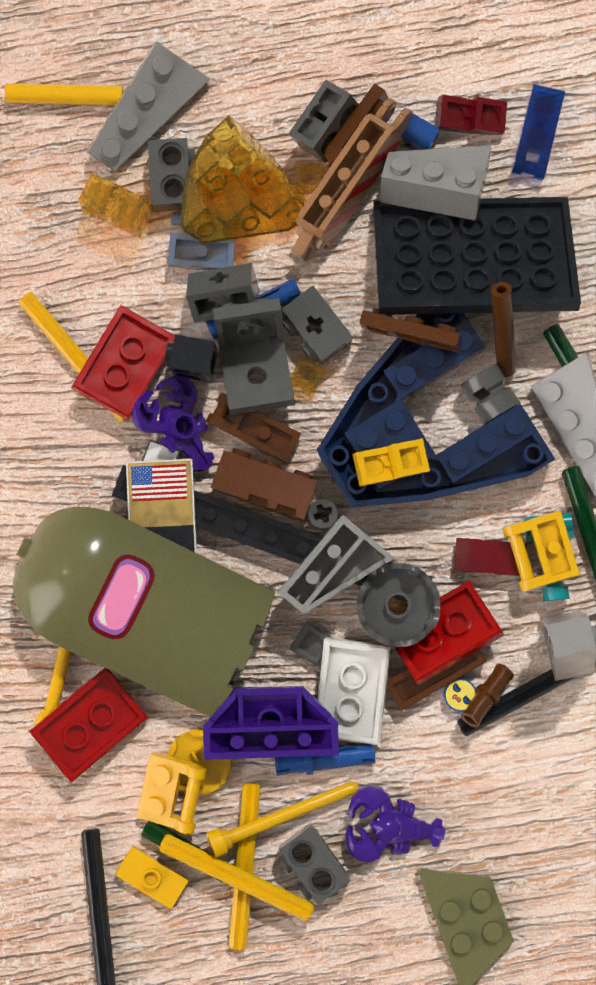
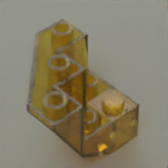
[180,115,307,244]

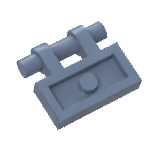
[168,210,237,270]

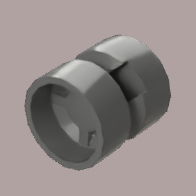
[460,363,521,424]

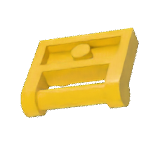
[502,511,580,591]
[137,752,208,834]

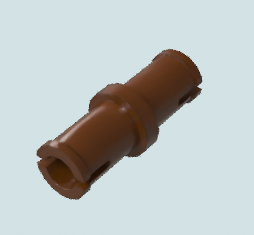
[461,664,514,727]

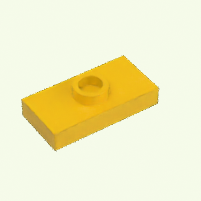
[115,845,189,910]

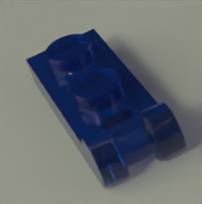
[511,84,565,181]

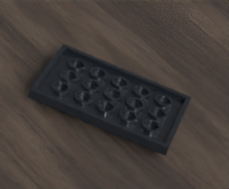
[373,197,581,315]

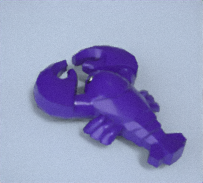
[132,375,215,472]
[345,785,445,863]

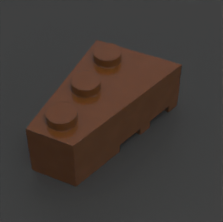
[210,448,318,522]

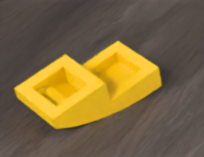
[352,438,430,487]

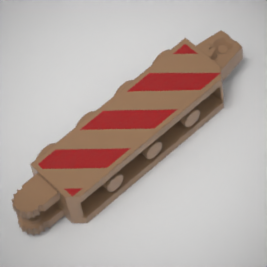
[291,98,413,261]

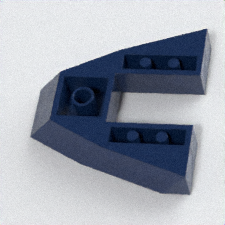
[316,313,555,507]

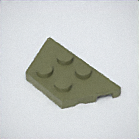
[417,868,514,985]

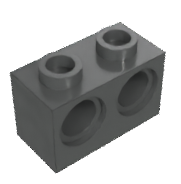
[288,80,359,163]
[148,138,198,212]
[278,822,351,905]

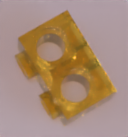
[78,173,154,238]

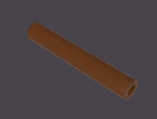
[491,282,516,377]

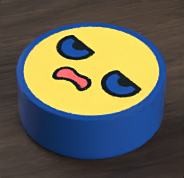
[443,678,476,712]

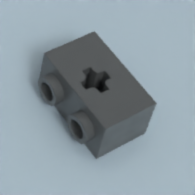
[186,263,260,323]
[282,286,353,365]

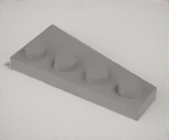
[86,42,210,171]
[531,352,596,497]

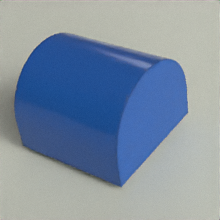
[401,114,439,150]

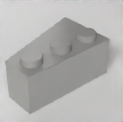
[380,145,491,220]
[278,515,394,614]
[540,610,596,681]

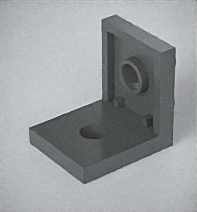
[213,298,295,415]

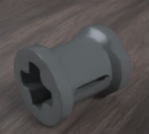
[308,499,338,530]

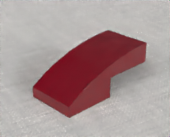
[435,94,507,135]
[454,538,527,576]

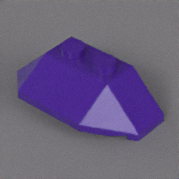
[203,686,339,760]

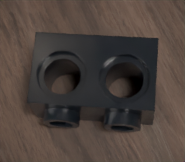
[165,334,218,383]

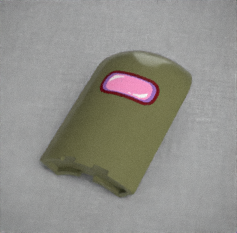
[13,507,275,717]

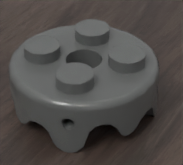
[357,563,440,647]

